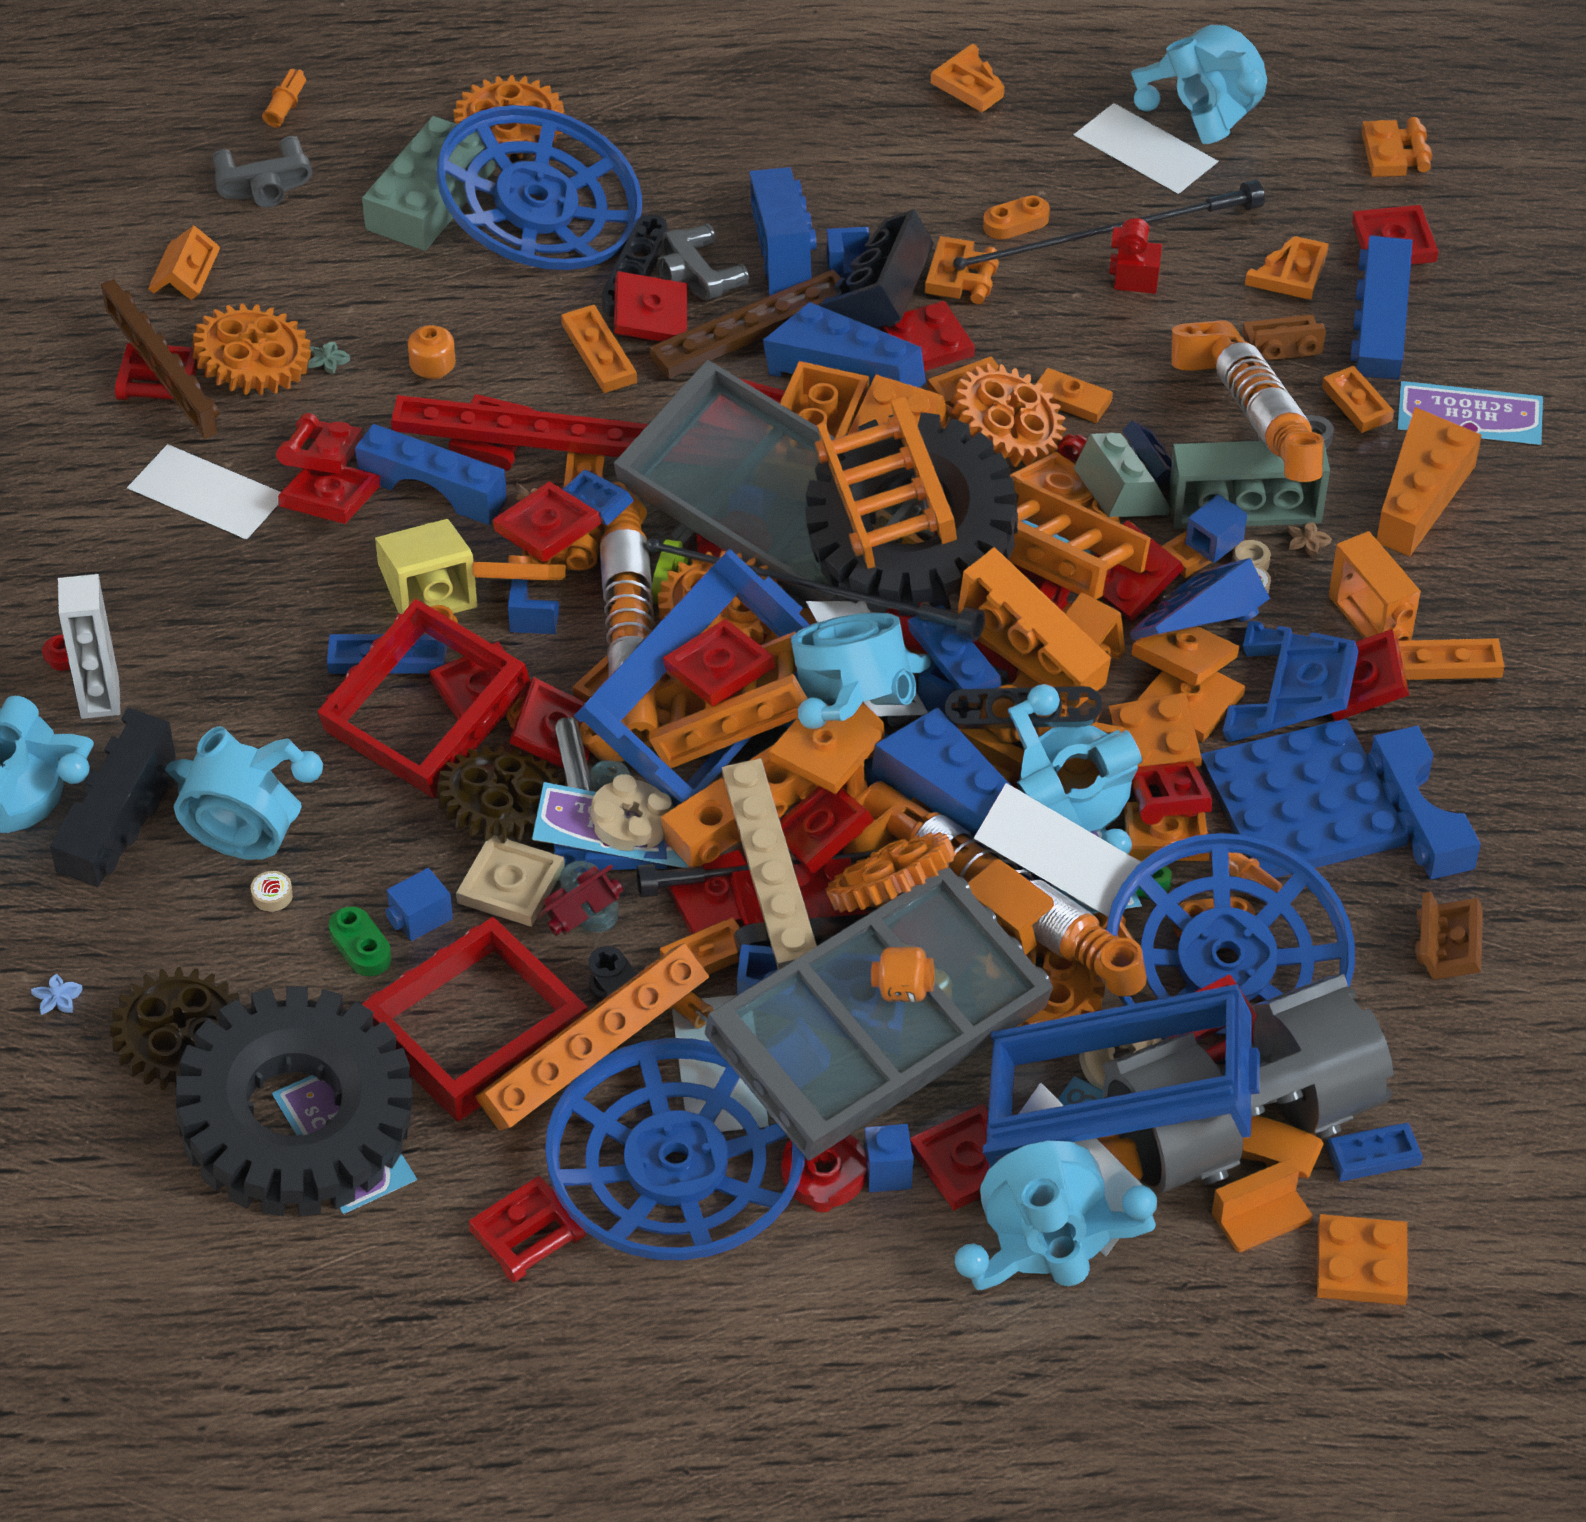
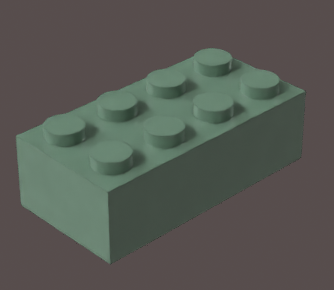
[362,116,495,251]
[1168,441,1330,529]

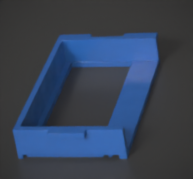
[574,549,810,807]
[983,984,1260,1169]

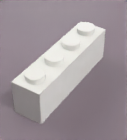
[58,574,121,719]

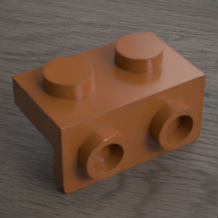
[1242,314,1326,361]
[1415,891,1483,980]

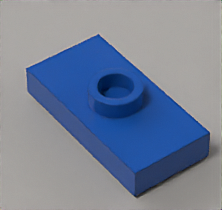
[563,469,634,526]
[1325,1122,1423,1182]

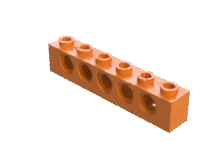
[661,702,885,867]
[474,943,709,1131]

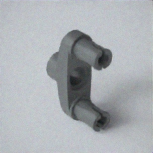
[212,136,312,207]
[657,223,749,301]

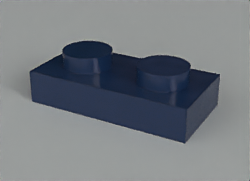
[1122,420,1172,485]

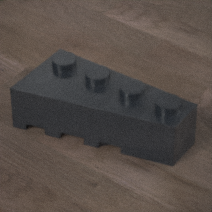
[820,209,934,328]
[50,707,177,887]

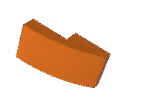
[1241,1115,1324,1179]

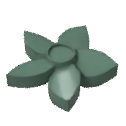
[308,342,350,374]

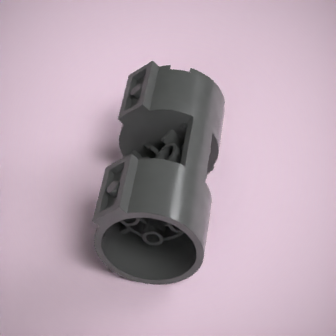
[1102,974,1394,1195]

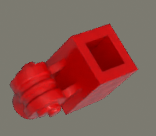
[1109,218,1162,294]

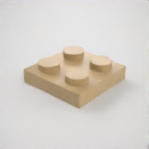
[456,835,565,927]

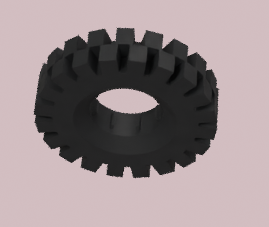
[805,412,1018,616]
[176,986,412,1217]

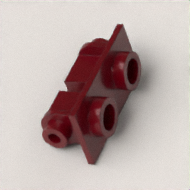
[537,864,623,936]

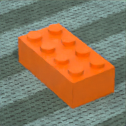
[755,361,869,504]

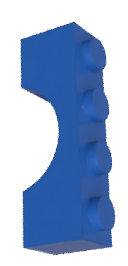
[355,424,507,525]
[1367,726,1481,880]

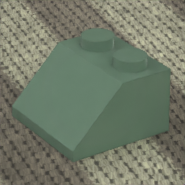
[1074,433,1171,517]

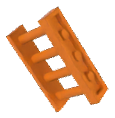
[814,396,957,569]
[1009,480,1151,600]
[649,632,808,768]

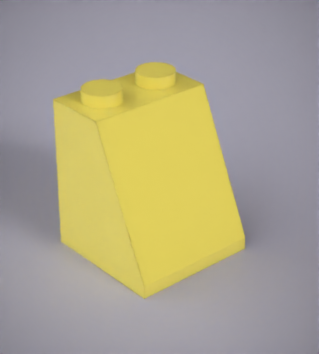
[375,519,477,614]

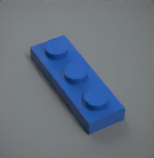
[908,604,1001,703]
[327,634,447,674]

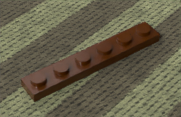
[650,269,841,379]
[101,279,219,439]

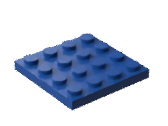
[1200,719,1409,878]

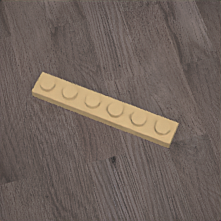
[722,758,817,970]

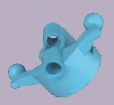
[1131,25,1267,144]
[791,613,931,730]
[1008,684,1142,855]
[0,696,94,833]
[165,726,323,860]
[955,1140,1157,1290]

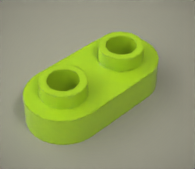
[651,539,688,605]

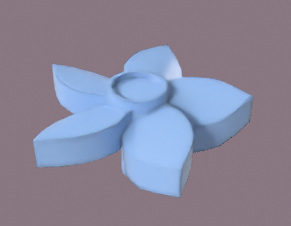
[31,974,82,1015]

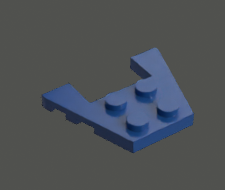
[1223,621,1359,742]

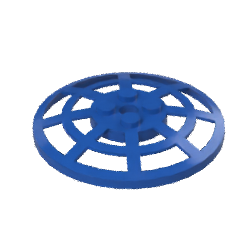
[436,105,642,270]
[1106,833,1355,1065]
[545,1038,805,1260]

